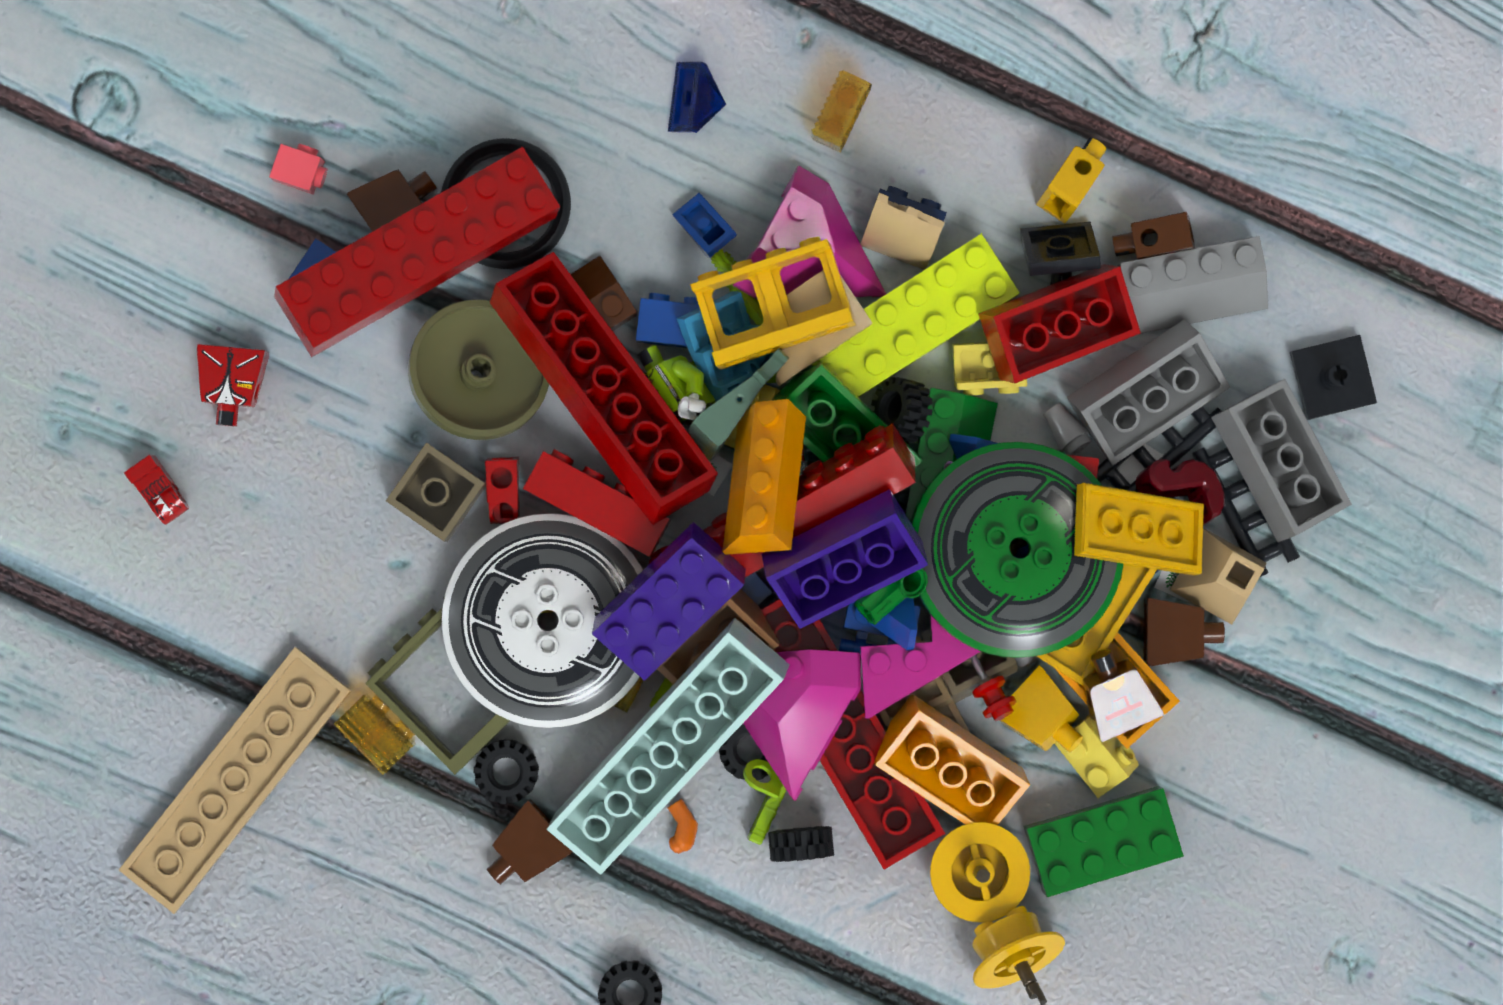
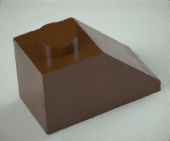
[571,256,638,331]

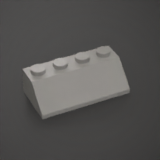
[1117,236,1268,334]
[1067,319,1231,465]

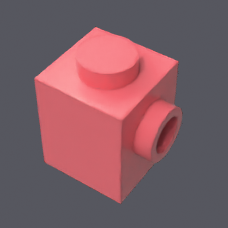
[269,144,328,195]

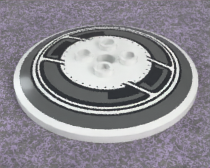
[442,514,643,728]

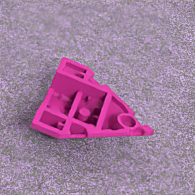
[733,165,886,300]
[743,649,861,801]

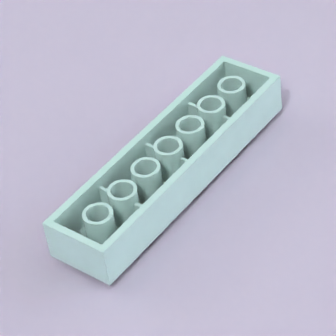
[547,618,790,875]

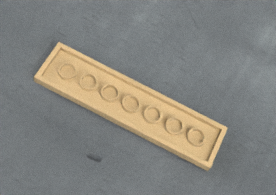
[119,647,352,914]

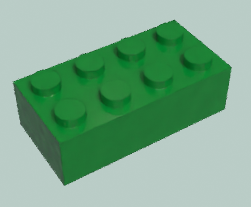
[1023,786,1184,897]

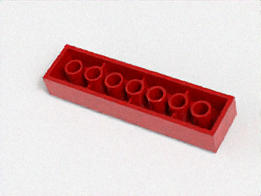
[274,147,560,357]
[490,252,718,525]
[649,423,916,577]
[761,599,945,870]

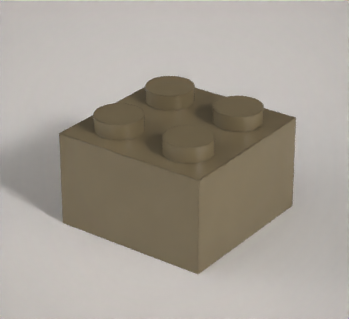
[386,443,486,542]

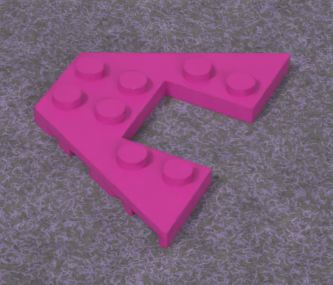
[861,616,981,719]

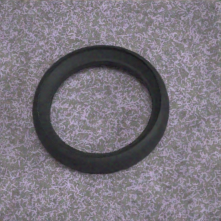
[441,138,571,269]

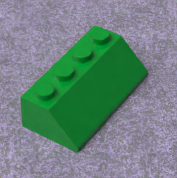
[772,363,923,468]
[904,387,998,524]

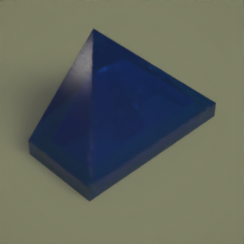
[668,62,726,133]

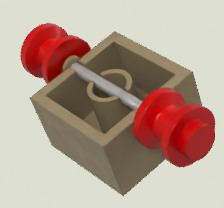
[920,628,1018,721]

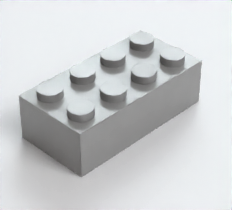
[1211,379,1352,542]

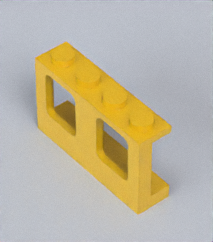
[690,237,856,370]

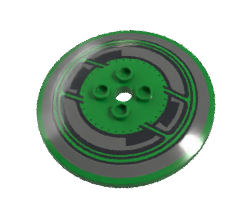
[912,442,1123,658]

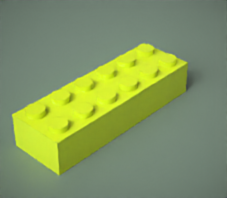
[811,233,1020,398]

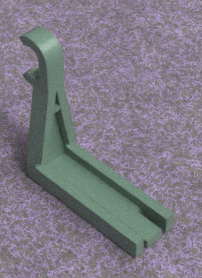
[687,348,789,462]

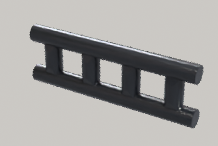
[1097,406,1222,492]
[1192,447,1300,577]

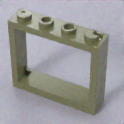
[365,596,510,775]

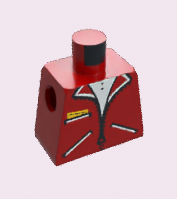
[197,344,269,427]

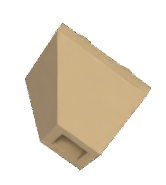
[1170,528,1267,625]

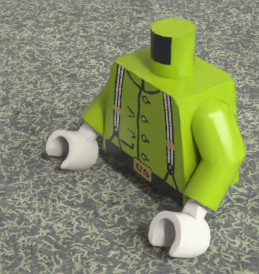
[638,345,715,423]

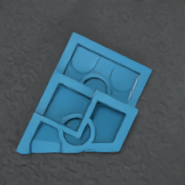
[677,291,774,402]

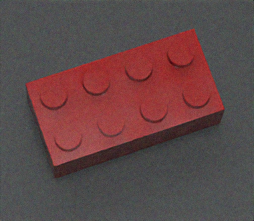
[978,264,1141,384]
[523,449,671,557]

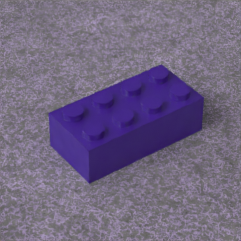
[761,489,928,629]
[592,522,746,681]

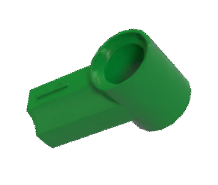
[854,569,928,625]

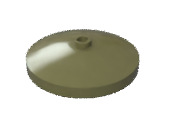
[408,300,549,440]

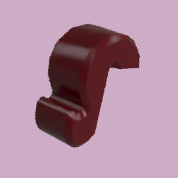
[1135,459,1225,526]

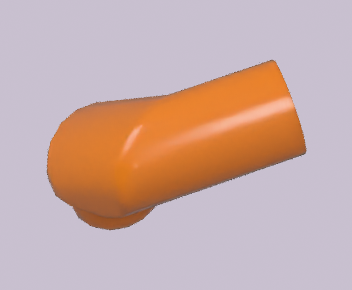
[667,798,698,854]

